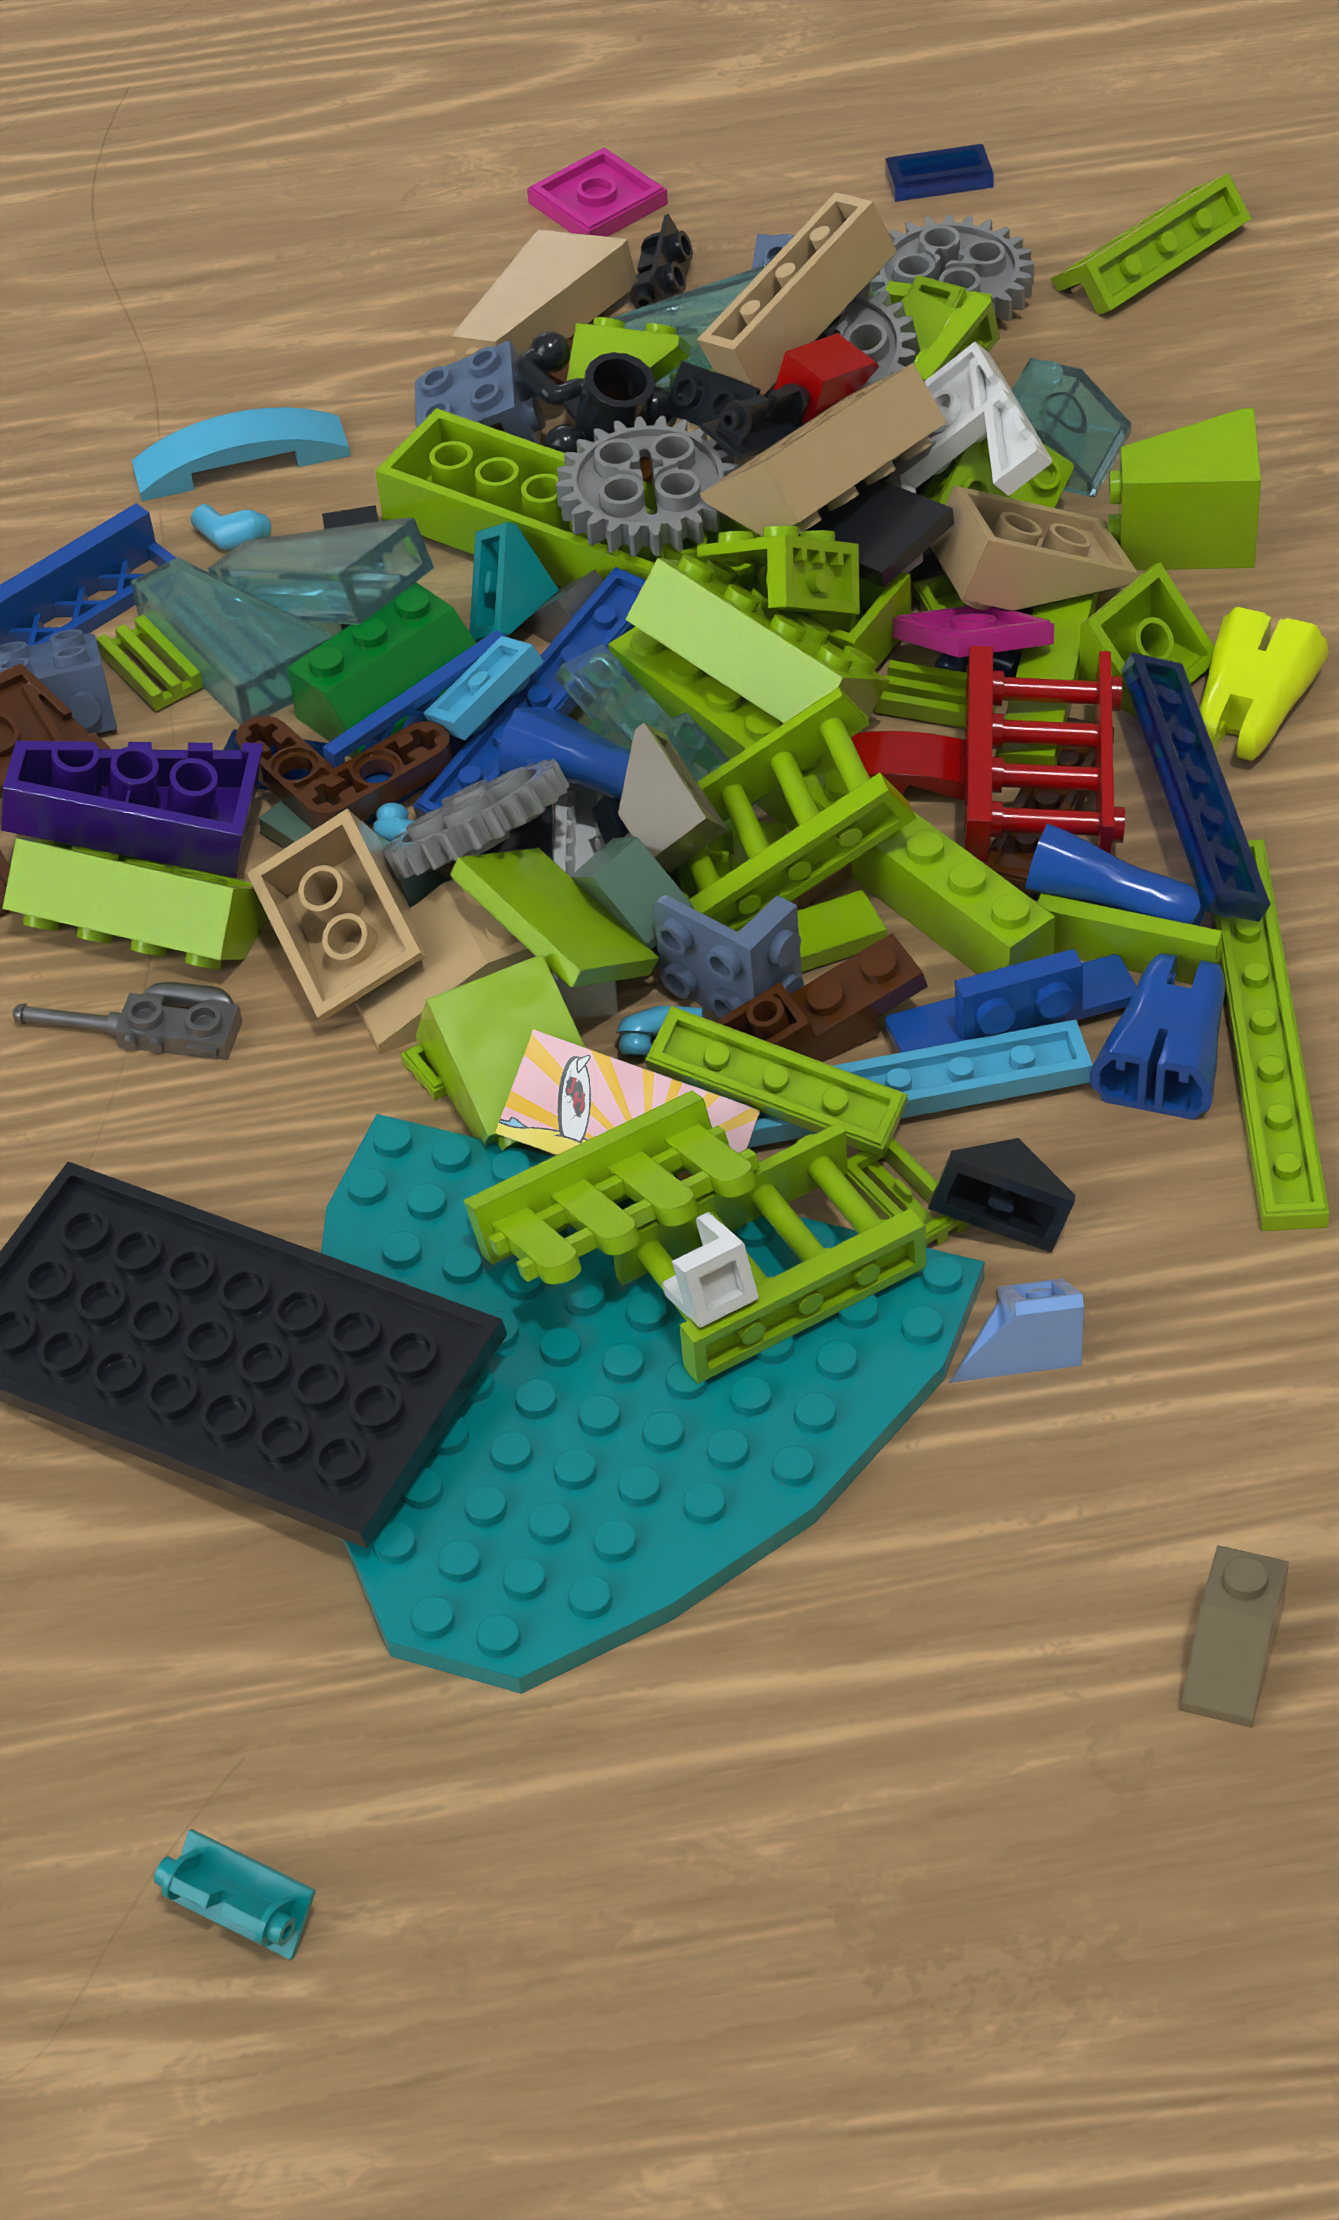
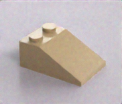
[930,485,1139,611]
[247,808,426,1022]
[354,880,536,1054]

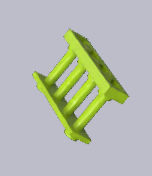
[686,687,916,931]
[614,1123,926,1384]

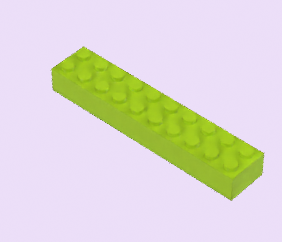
[375,408,911,671]

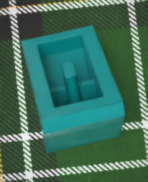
[469,522,559,643]

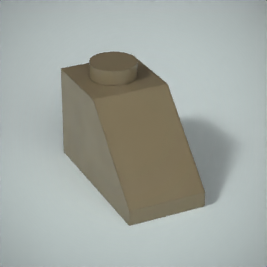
[618,722,728,873]
[1181,1545,1289,1728]

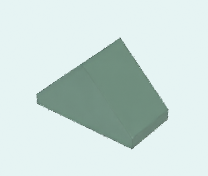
[570,837,694,950]

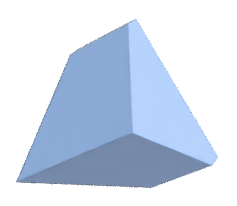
[949,1278,1084,1383]

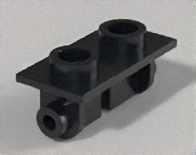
[630,214,693,317]
[663,360,761,427]
[700,383,810,460]

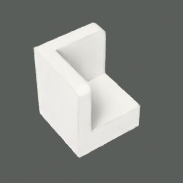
[662,1212,759,1328]

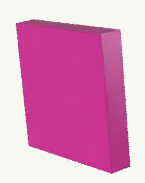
[527,147,668,237]
[893,606,1054,658]

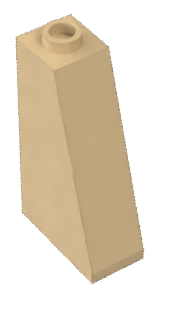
[451,230,637,361]

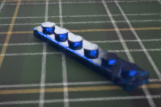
[1121,652,1271,922]

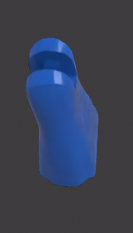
[498,707,630,802]
[1025,823,1205,926]
[1090,953,1225,1120]

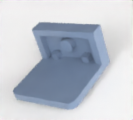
[415,340,546,445]
[0,629,117,734]
[653,895,804,1018]

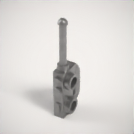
[12,982,243,1060]

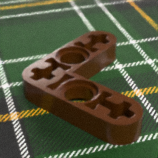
[236,716,452,830]

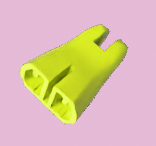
[1195,607,1329,761]

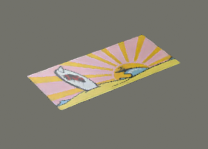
[495,1029,760,1181]

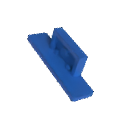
[885,949,1137,1053]

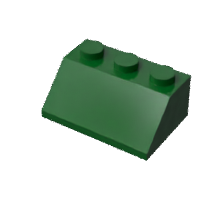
[287,582,476,758]

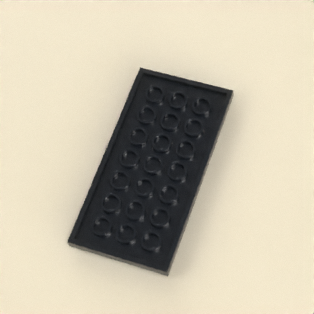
[0,1161,507,1548]

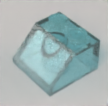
[1012,358,1131,498]

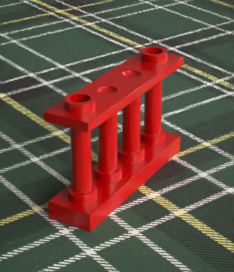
[964,645,1125,862]

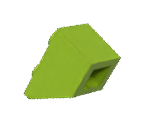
[567,317,691,384]

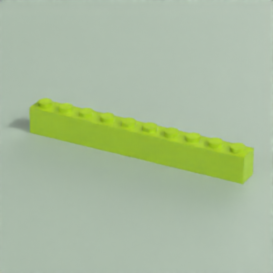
[608,627,1055,974]

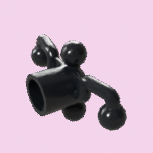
[515,331,673,463]

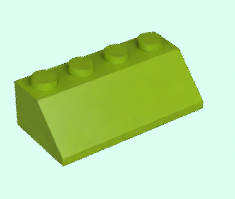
[2,838,269,969]

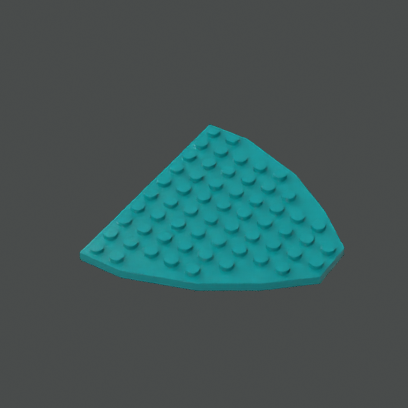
[321,1114,985,1694]

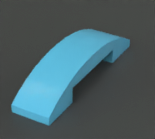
[132,407,351,501]

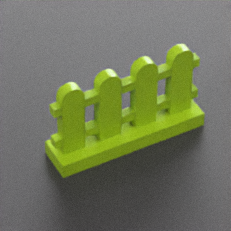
[464,1090,760,1284]

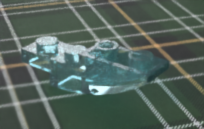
[555,643,761,806]

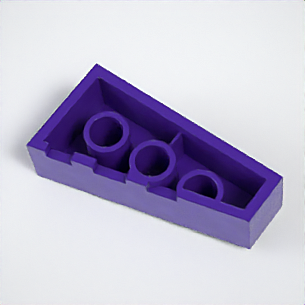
[1,741,263,878]

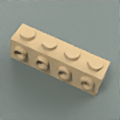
[697,192,897,395]

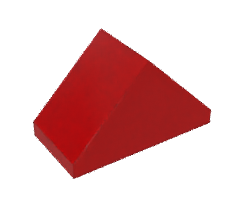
[773,333,879,424]

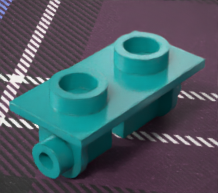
[154,1829,316,1960]

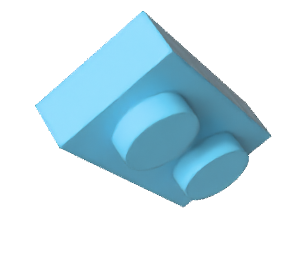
[423,636,544,740]

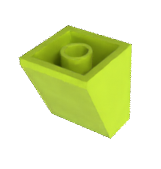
[1107,408,1261,570]
[415,954,585,1151]

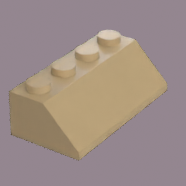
[700,363,947,536]

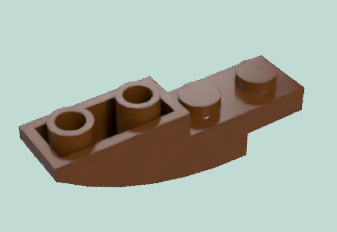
[714,933,928,1062]

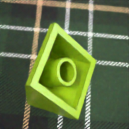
[1079,562,1214,721]

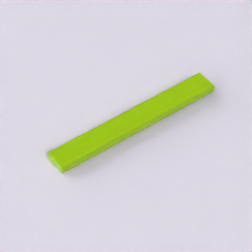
[1203,839,1330,1231]

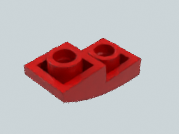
[851,731,965,800]

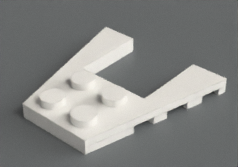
[885,342,1052,573]

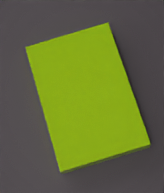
[450,848,659,988]

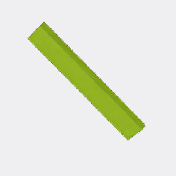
[996,591,1100,765]

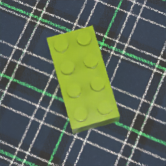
[625,555,890,733]

